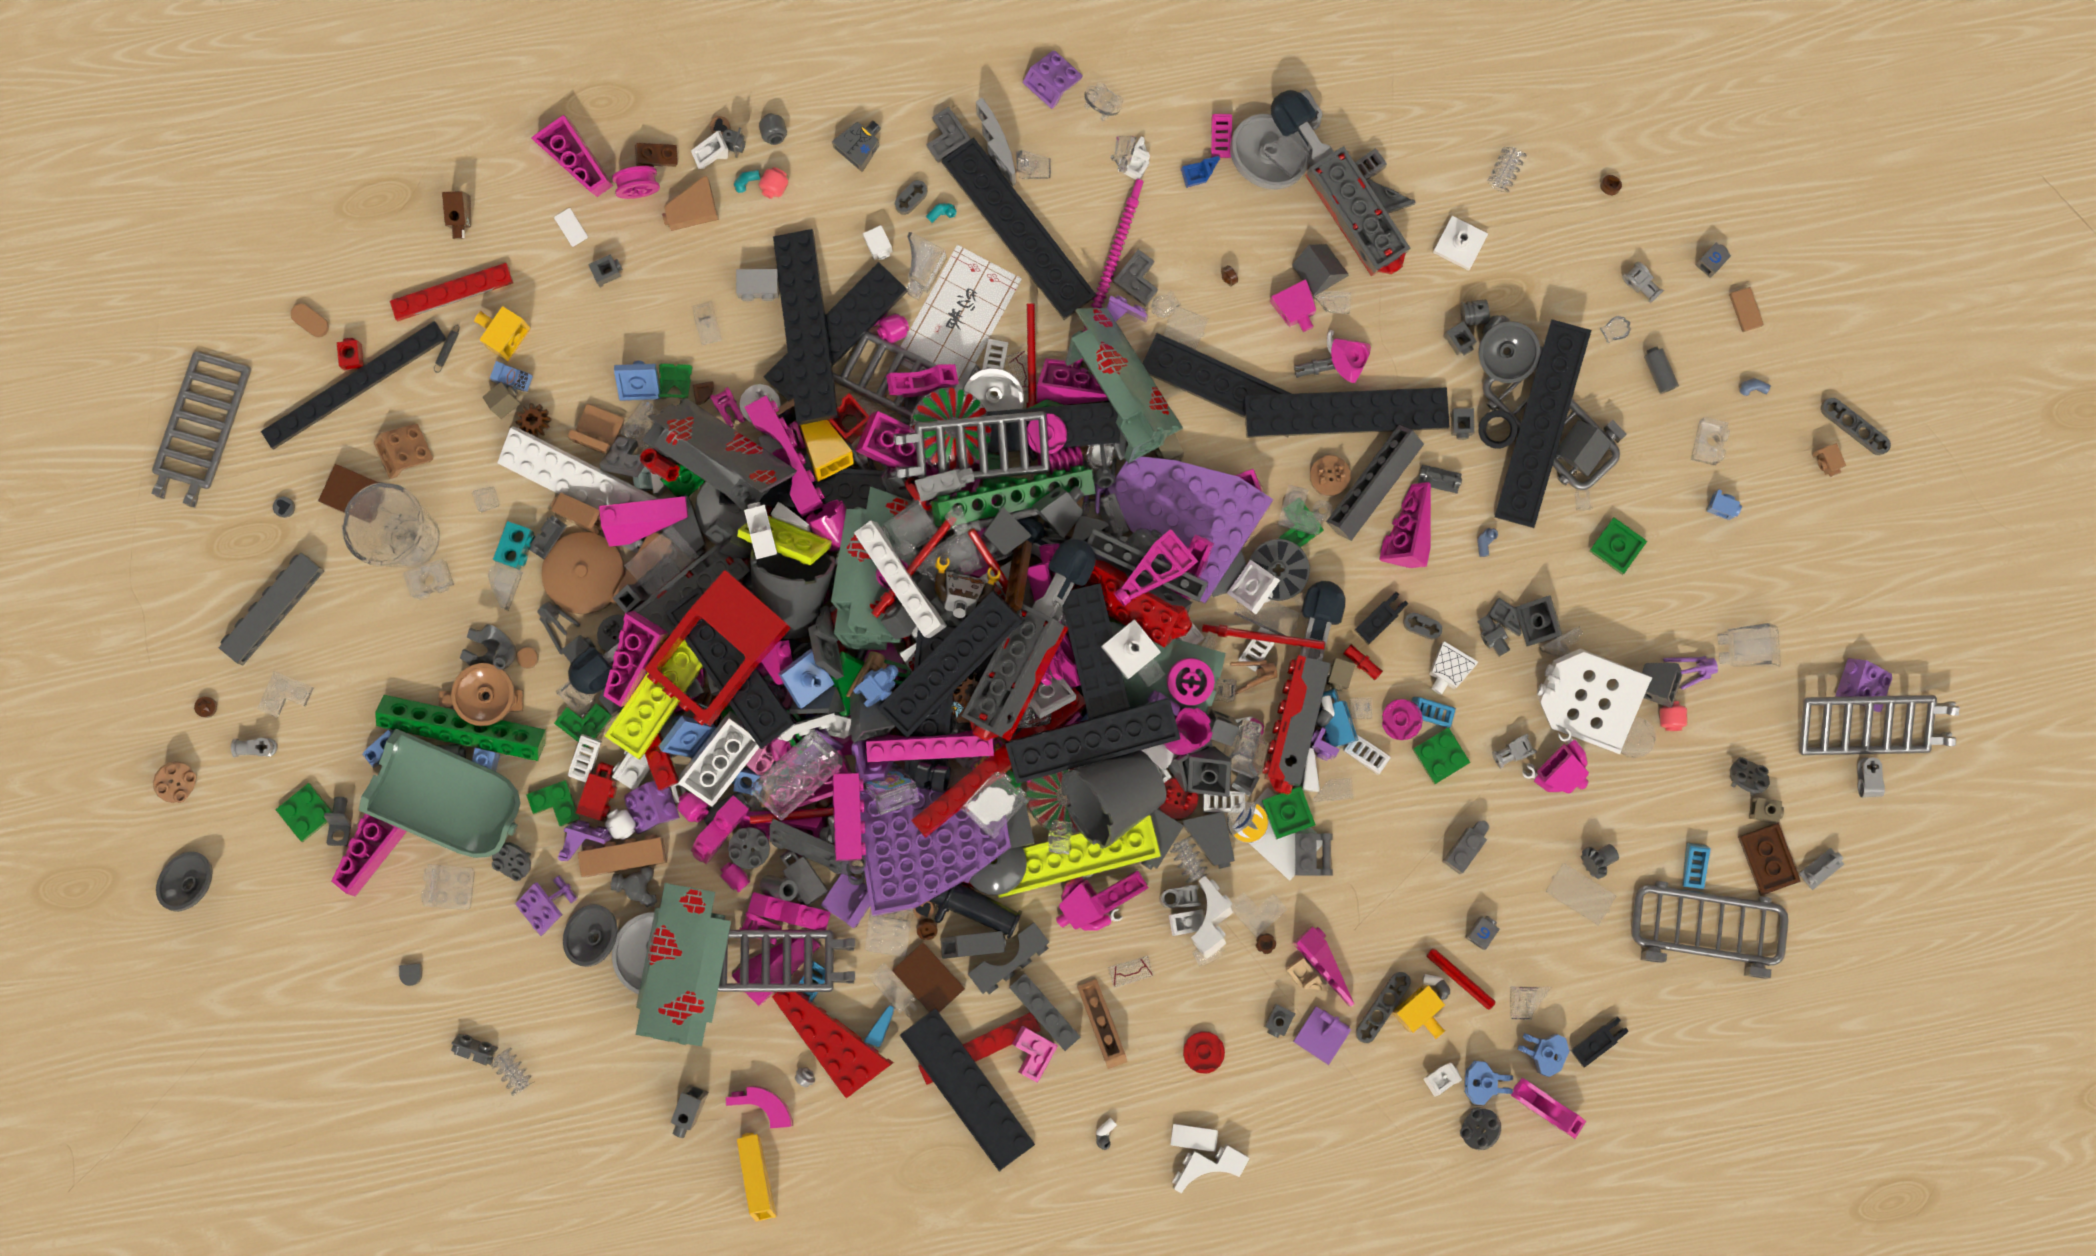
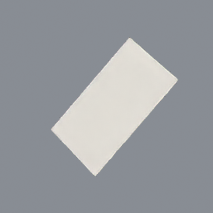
[1232,788,1322,881]

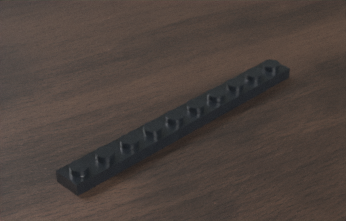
[261,321,447,450]

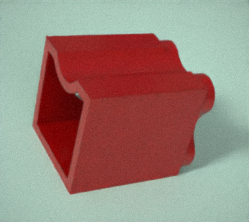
[828,393,870,444]

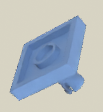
[614,360,661,401]
[778,649,834,709]
[659,715,716,758]

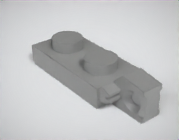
[915,468,975,501]

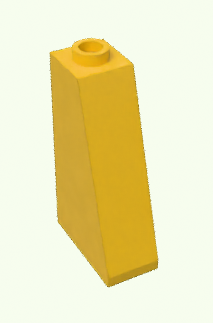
[798,420,854,482]
[737,1133,777,1222]

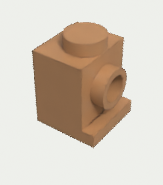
[1812,443,1846,477]

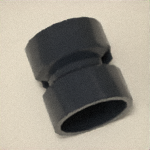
[915,761,951,793]

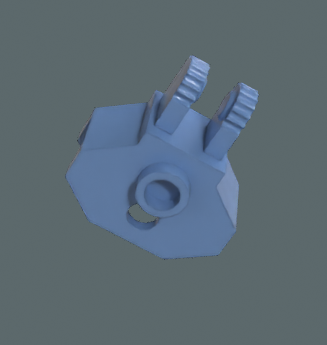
[853,665,899,707]
[1517,1033,1570,1077]
[1464,1061,1513,1105]

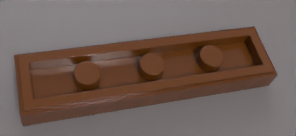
[1005,540,1032,612]

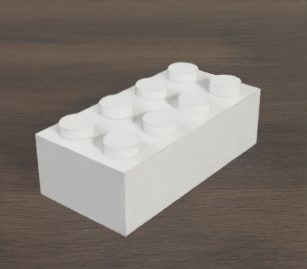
[678,711,759,807]

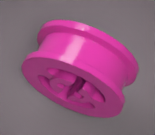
[612,166,660,199]
[1167,658,1215,705]

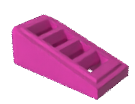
[1211,114,1232,158]

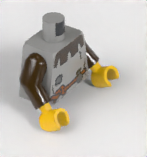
[934,557,1000,618]

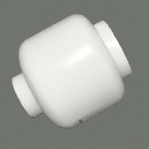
[605,808,636,840]

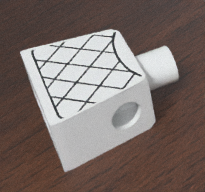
[1429,641,1478,695]

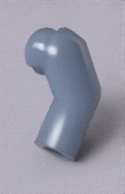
[1739,378,1771,396]
[1477,528,1498,557]

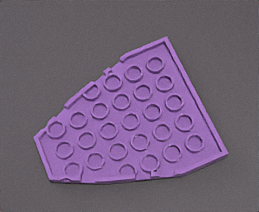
[1108,457,1274,603]
[860,786,1011,916]

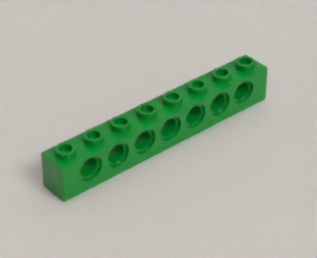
[931,465,1095,527]
[375,695,546,761]

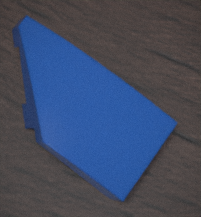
[1181,156,1220,188]

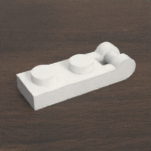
[778,713,836,741]

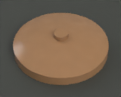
[542,532,625,615]

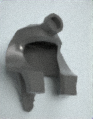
[460,624,516,670]

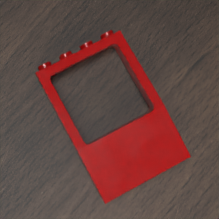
[645,570,791,726]

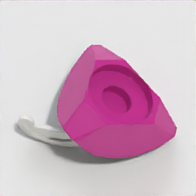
[1327,330,1371,383]

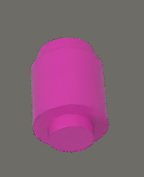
[720,862,751,893]

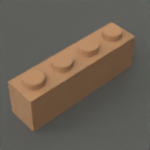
[577,834,667,877]

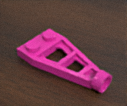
[1114,529,1198,606]

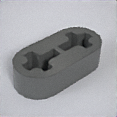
[895,180,928,215]
[1403,613,1442,640]

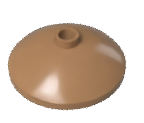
[451,663,515,726]

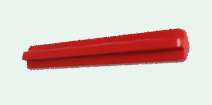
[1427,948,1496,1010]

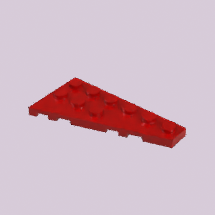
[772,992,894,1099]

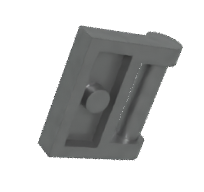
[1295,833,1333,876]

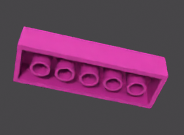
[855,411,981,496]

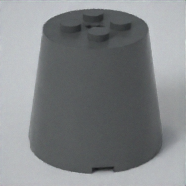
[750,548,835,639]
[1061,750,1166,848]

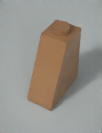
[662,176,719,231]
[551,492,602,535]

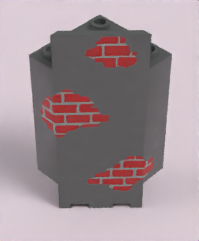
[642,398,797,511]

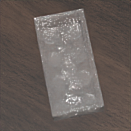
[751,729,843,821]

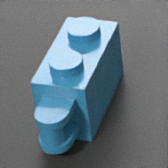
[1319,689,1359,748]

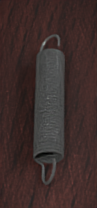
[434,325,459,373]

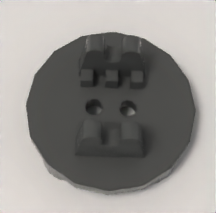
[597,615,624,652]
[1729,757,1770,795]
[728,827,770,869]
[492,842,531,881]
[1460,1108,1501,1151]

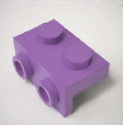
[1310,727,1340,761]

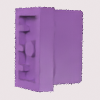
[1022,50,1083,109]
[852,739,894,782]
[821,874,870,928]

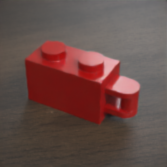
[576,761,617,821]

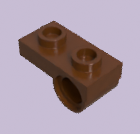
[635,143,678,167]

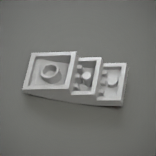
[976,98,1016,186]

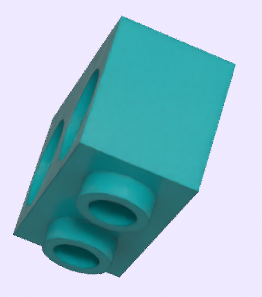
[493,521,535,571]

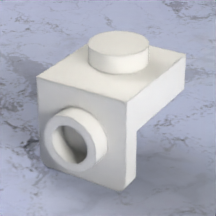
[1423,1062,1462,1097]

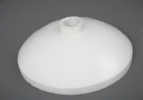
[963,368,1024,413]

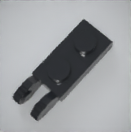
[1354,591,1408,645]
[1570,1017,1629,1068]

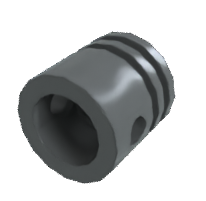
[1460,299,1490,326]

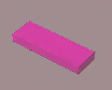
[1090,870,1149,916]

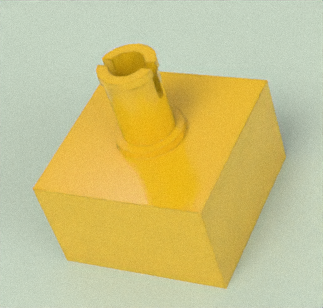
[474,306,531,362]
[1392,985,1446,1039]

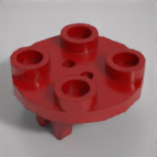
[1159,778,1198,819]

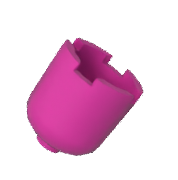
[806,500,846,552]
[1164,708,1213,755]

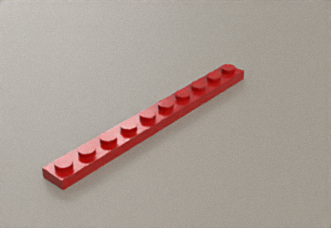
[911,687,1086,838]

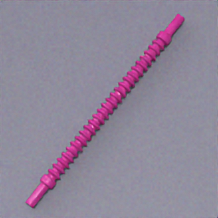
[1072,179,1144,370]

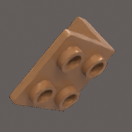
[567,404,625,455]
[374,424,433,479]

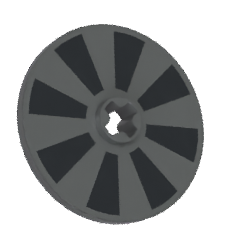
[1249,539,1310,601]

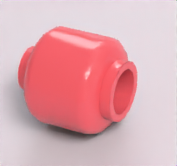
[759,167,789,199]
[1659,701,1688,731]

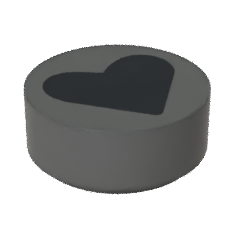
[273,497,295,518]

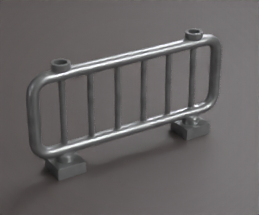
[1482,346,1627,490]
[1631,881,1789,979]

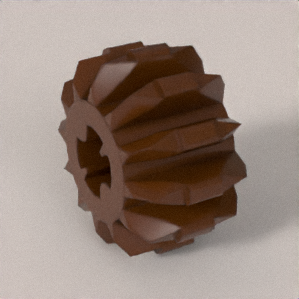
[516,403,552,437]
[953,673,982,708]

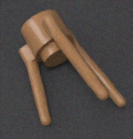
[846,651,887,697]
[1230,659,1278,696]

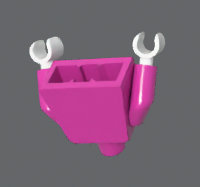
[1522,728,1589,794]
[1056,874,1123,931]

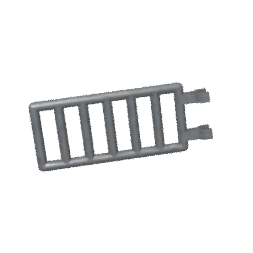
[833,331,956,421]
[151,351,251,508]
[893,411,1050,480]
[1799,695,1960,755]
[718,930,855,992]

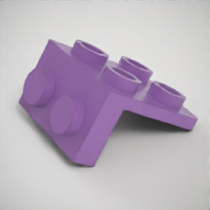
[1835,658,1892,712]
[624,781,680,834]

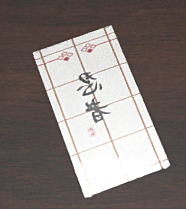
[893,245,1022,386]

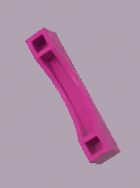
[745,396,825,518]
[1027,561,1081,687]
[866,730,995,762]

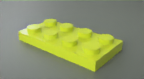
[737,516,832,565]

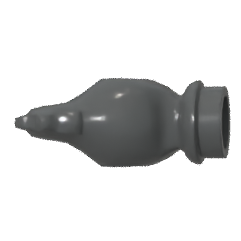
[611,866,657,908]

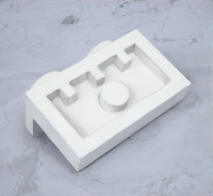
[612,751,650,790]

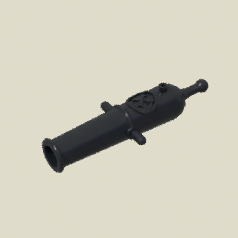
[929,882,1022,939]

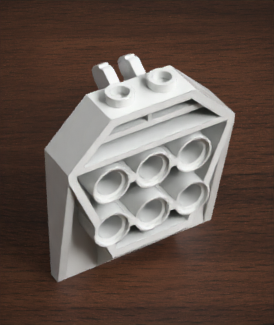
[1537,649,1652,754]

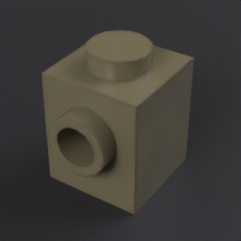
[483,382,520,419]
[1154,433,1184,461]
[1326,658,1356,691]
[1749,797,1784,823]

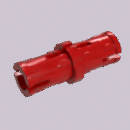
[1343,644,1383,681]

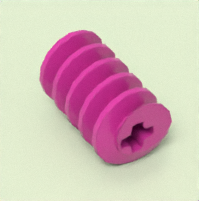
[1037,447,1083,475]

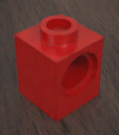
[336,338,364,371]

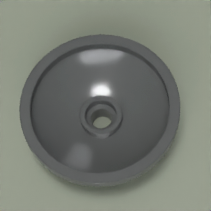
[1478,321,1540,383]
[969,846,1027,895]
[156,852,213,912]
[563,904,618,967]

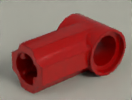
[640,448,680,482]

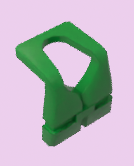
[658,364,692,399]

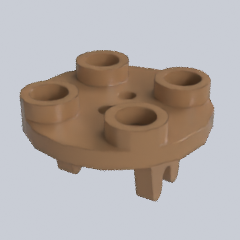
[1310,455,1351,496]
[153,761,196,803]

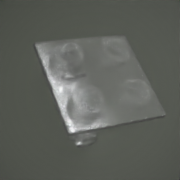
[619,400,660,450]

